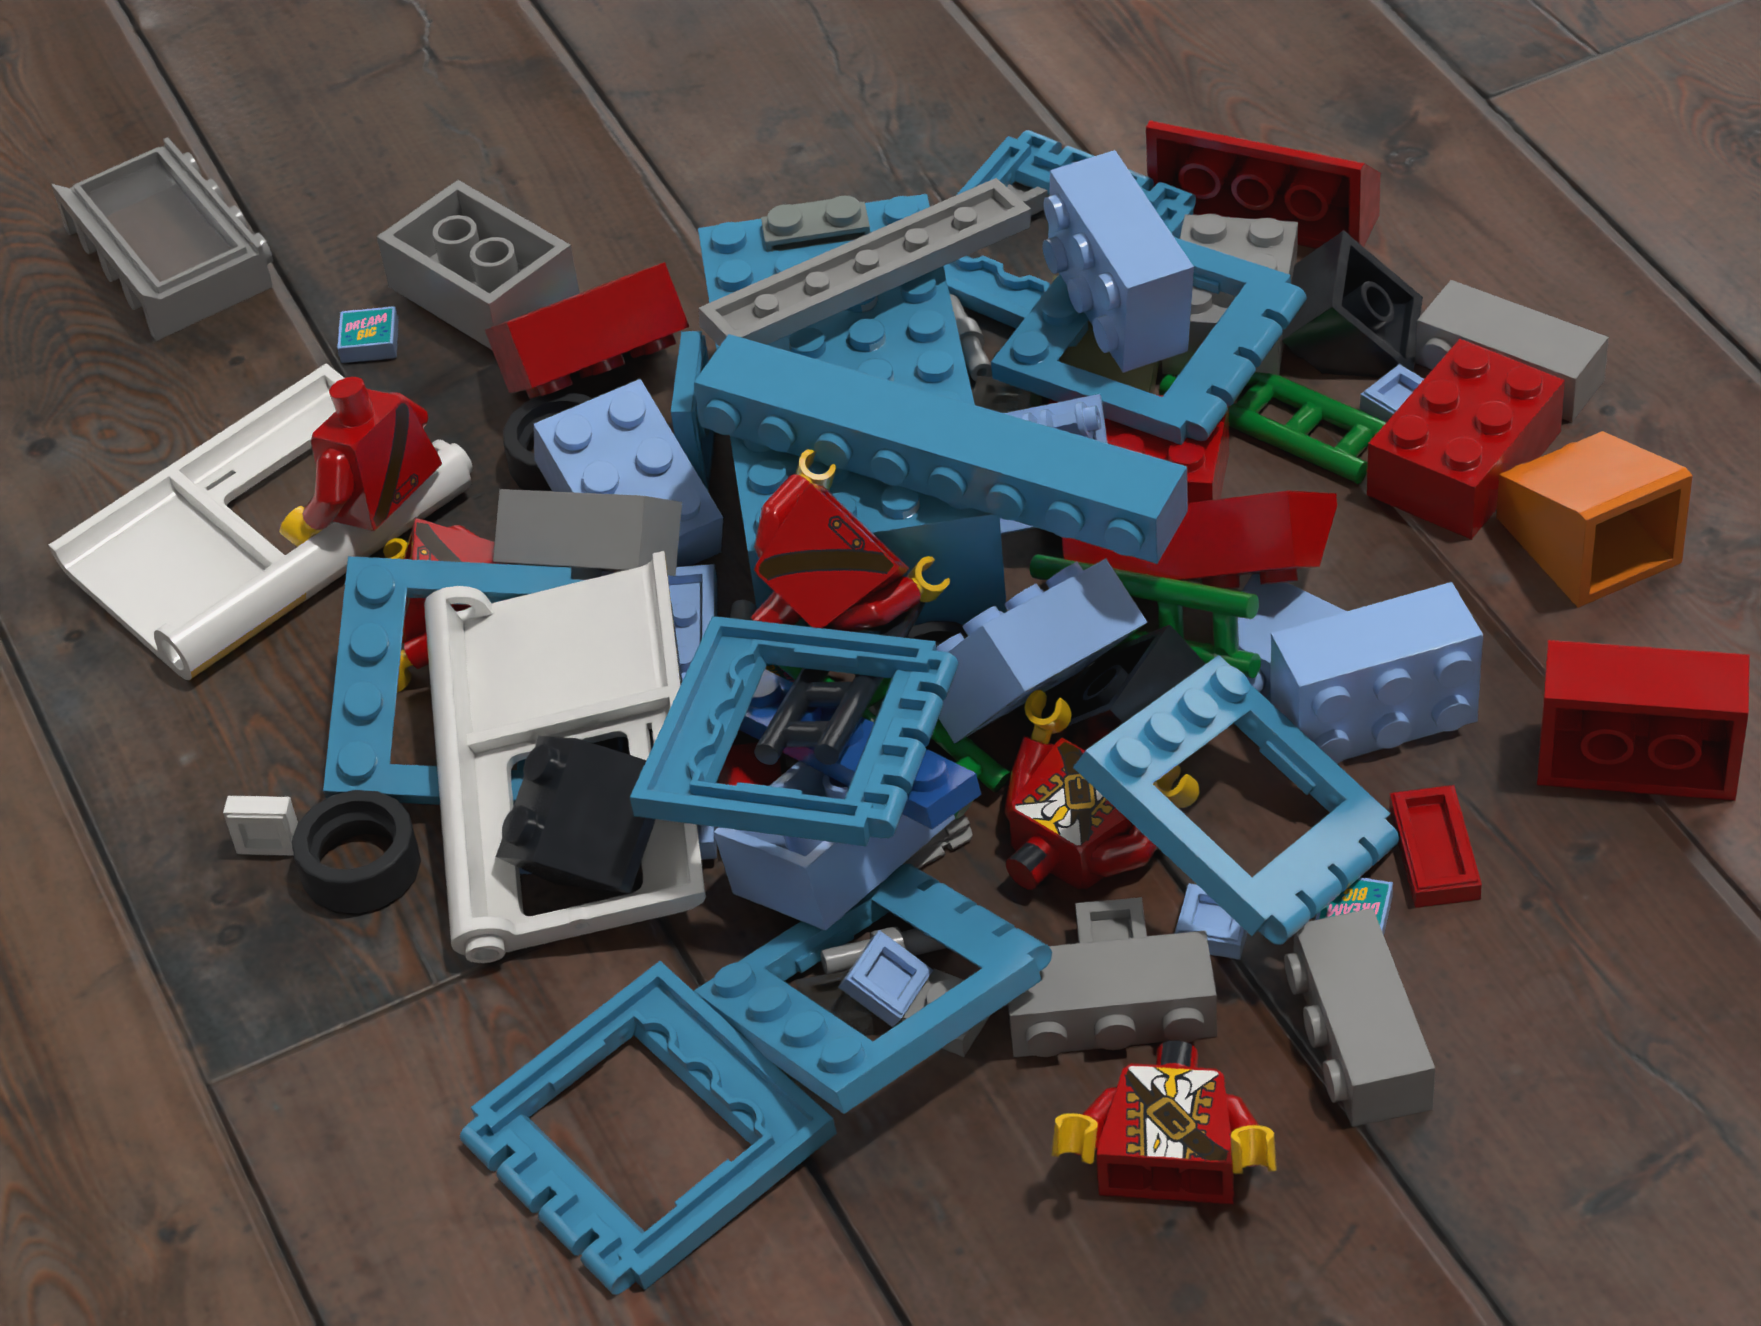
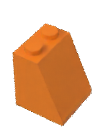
[1496,431,1693,608]

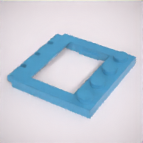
[943,130,1196,329]
[991,237,1307,445]
[323,556,585,805]
[630,616,959,846]
[1073,655,1399,945]
[694,863,1052,1114]
[460,961,837,1295]

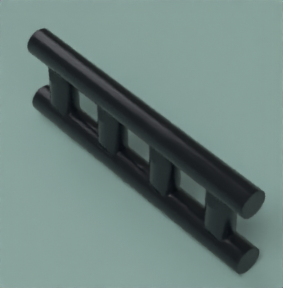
[754,601,925,765]

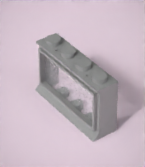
[51,137,273,341]

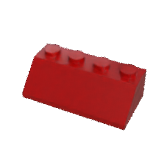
[1146,120,1381,249]
[1062,490,1338,589]

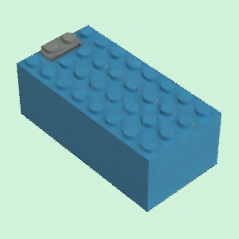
[698,194,1007,635]

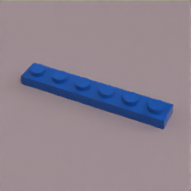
[739,669,981,830]

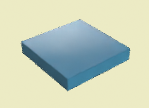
[671,331,716,491]

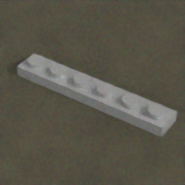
[699,178,1031,346]

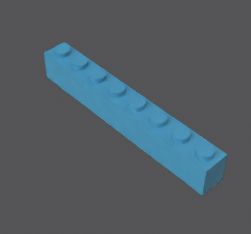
[694,334,1188,564]

